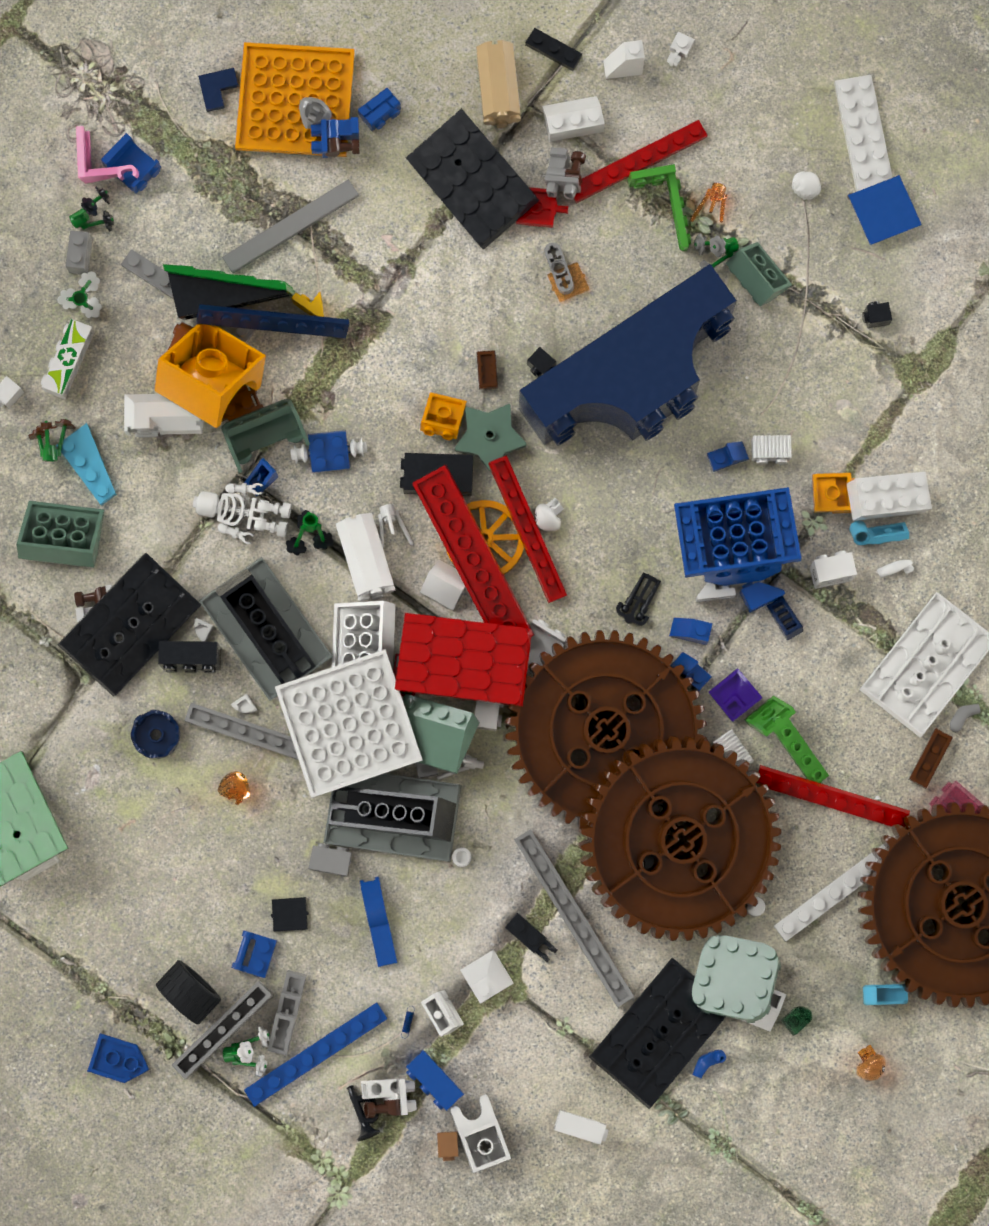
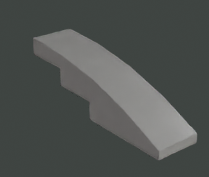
[268,970,307,1055]

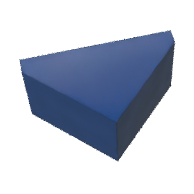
[244,458,278,496]

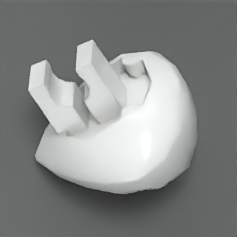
[535,498,564,531]

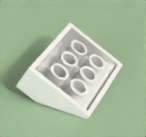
[332,601,396,669]

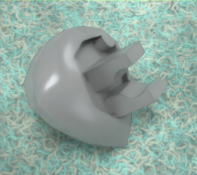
[299,97,332,129]

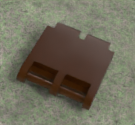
[222,384,264,422]

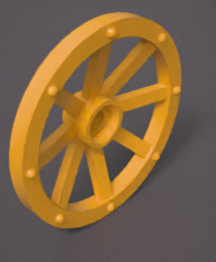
[446,500,524,575]

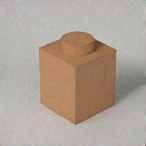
[437,1131,459,1161]

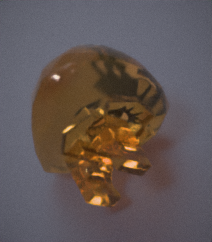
[218,771,250,805]
[856,1045,886,1081]

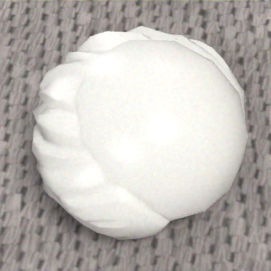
[792,171,821,200]

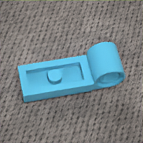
[849,520,909,545]

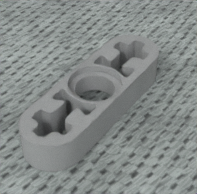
[544,243,574,295]

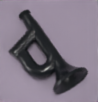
[346,1085,380,1141]

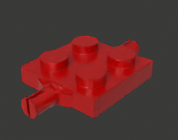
[516,187,568,228]

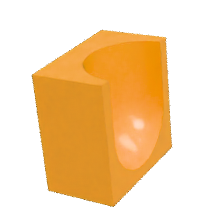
[155,324,266,428]

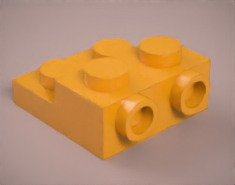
[420,392,467,440]
[812,473,854,514]

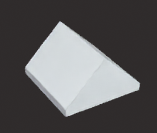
[420,560,466,611]

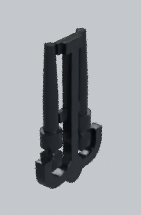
[616,572,661,626]

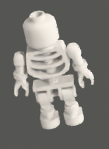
[193,483,292,544]

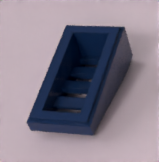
[767,596,803,641]

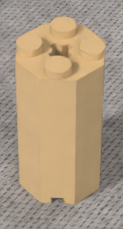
[476,40,521,129]

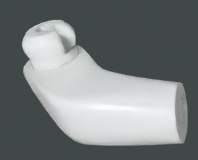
[877,560,914,578]

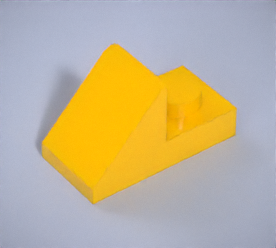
[291,292,325,317]

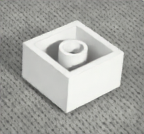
[809,551,857,589]

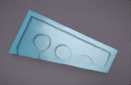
[56,423,117,506]

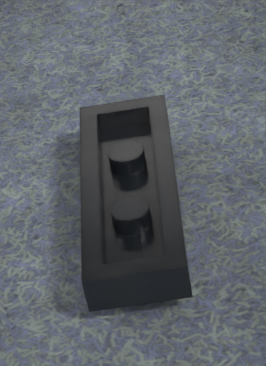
[525,28,582,71]

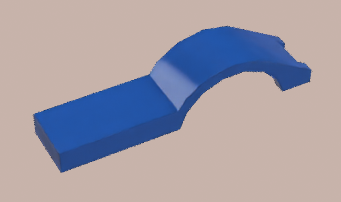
[360,876,398,967]

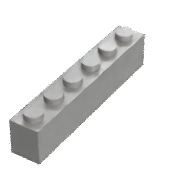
[172,981,274,1079]

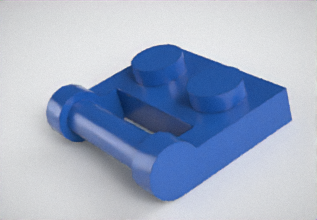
[231,930,277,978]

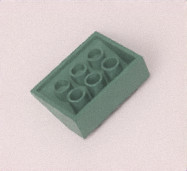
[16,501,104,568]
[403,694,480,774]

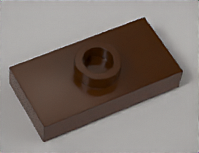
[477,350,498,390]

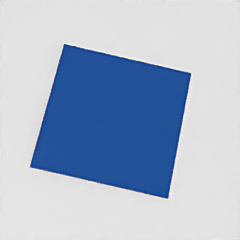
[848,175,922,245]

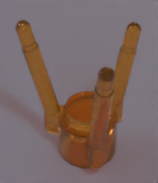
[690,183,727,223]

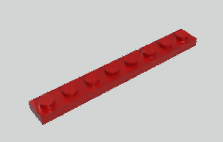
[574,120,707,204]
[488,455,567,604]
[755,765,910,828]

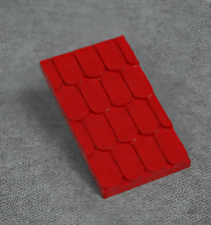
[395,613,532,707]

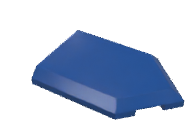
[87,1033,150,1083]

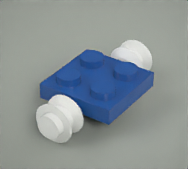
[291,430,367,472]

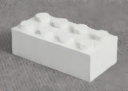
[847,472,932,521]

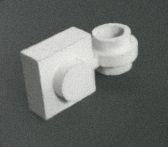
[667,32,695,67]

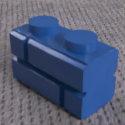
[358,88,401,131]

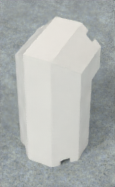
[124,394,204,438]

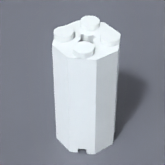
[336,513,396,602]

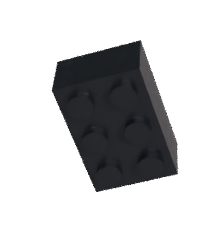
[158,641,221,673]

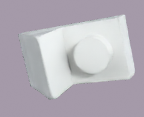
[696,583,736,602]

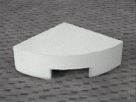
[194,618,214,642]
[231,694,258,714]

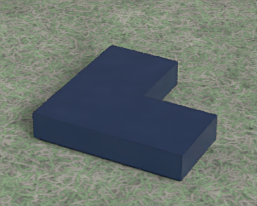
[198,68,239,112]

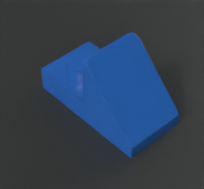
[707,441,749,472]
[670,652,712,691]

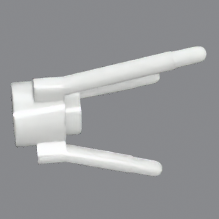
[378,504,413,548]

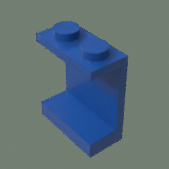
[101,133,161,194]

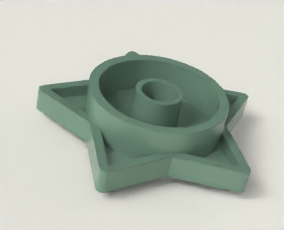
[455,404,526,473]

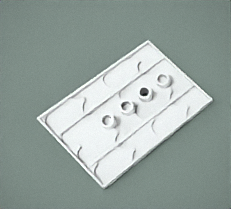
[859,592,989,738]

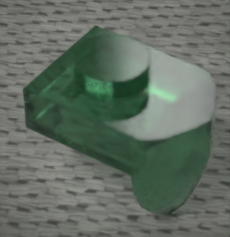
[781,1006,813,1036]

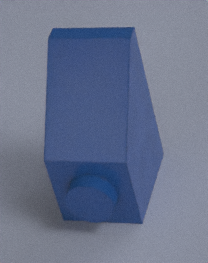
[739,582,785,613]
[669,618,713,645]

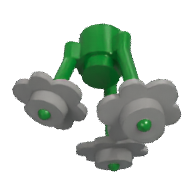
[694,233,739,270]

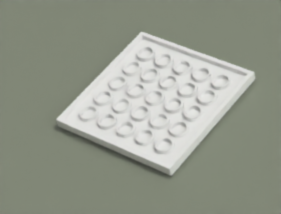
[275,649,423,798]

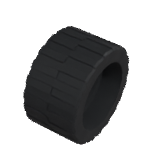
[156,960,221,1024]

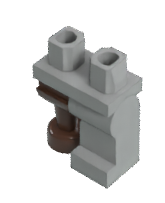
[545,147,586,199]

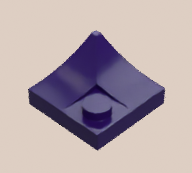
[708,668,762,722]

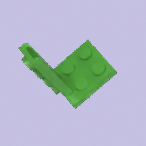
[628,164,691,251]
[744,695,829,783]

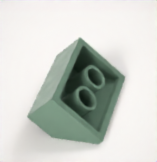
[726,242,792,306]

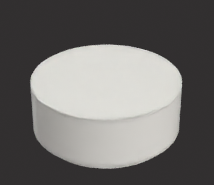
[452,847,472,867]

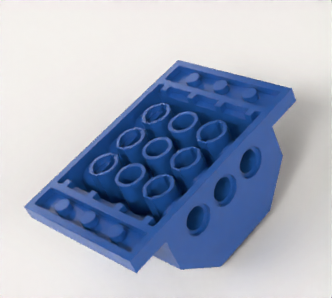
[674,487,802,586]

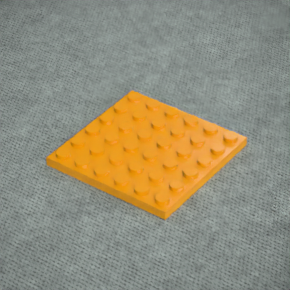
[235,42,355,157]

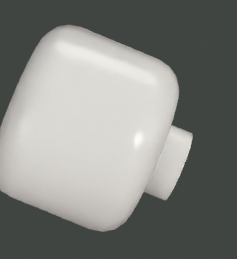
[745,897,765,917]

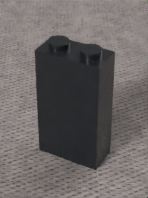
[400,453,473,496]

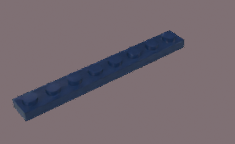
[196,304,349,338]

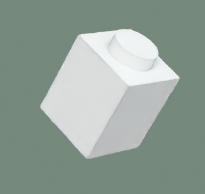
[0,376,24,409]

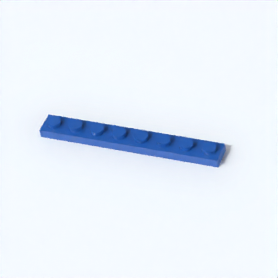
[244,1002,387,1107]

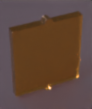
[547,262,590,303]

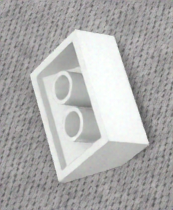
[542,96,605,142]

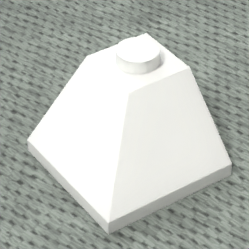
[460,949,514,1004]

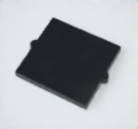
[271,897,309,932]

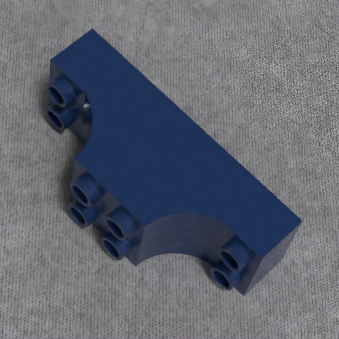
[519,264,737,446]

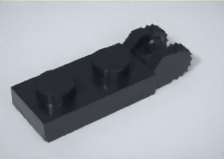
[505,913,558,962]

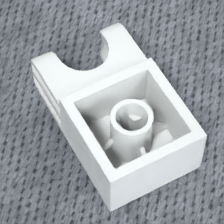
[450,1094,511,1174]

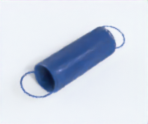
[401,1006,415,1039]

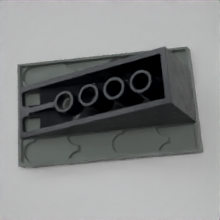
[199,557,333,701]
[323,774,462,862]

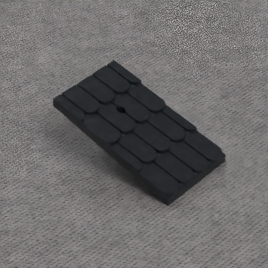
[406,108,540,250]
[57,553,201,697]
[589,958,726,1109]

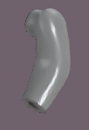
[950,704,980,733]

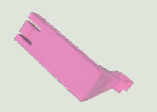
[76,126,139,184]

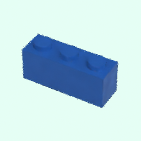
[406,1050,464,1111]

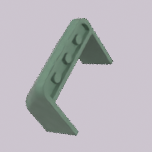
[221,399,310,473]

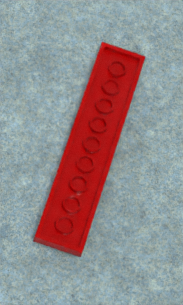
[412,465,534,637]

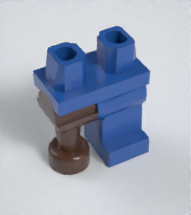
[311,117,360,158]

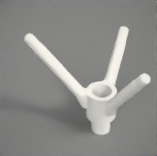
[437,753,484,780]

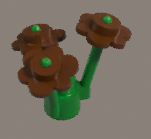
[28,419,76,462]

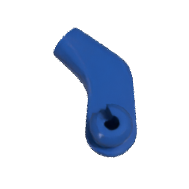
[692,1050,726,1079]

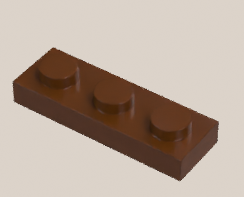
[908,728,953,789]

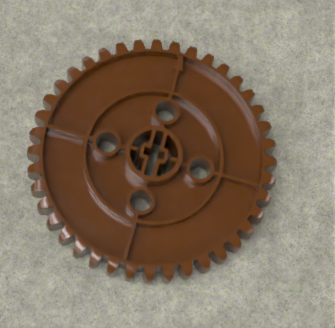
[505,630,707,827]
[578,736,782,941]
[858,802,989,1008]

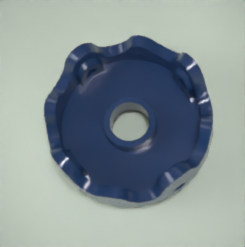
[131,710,180,759]

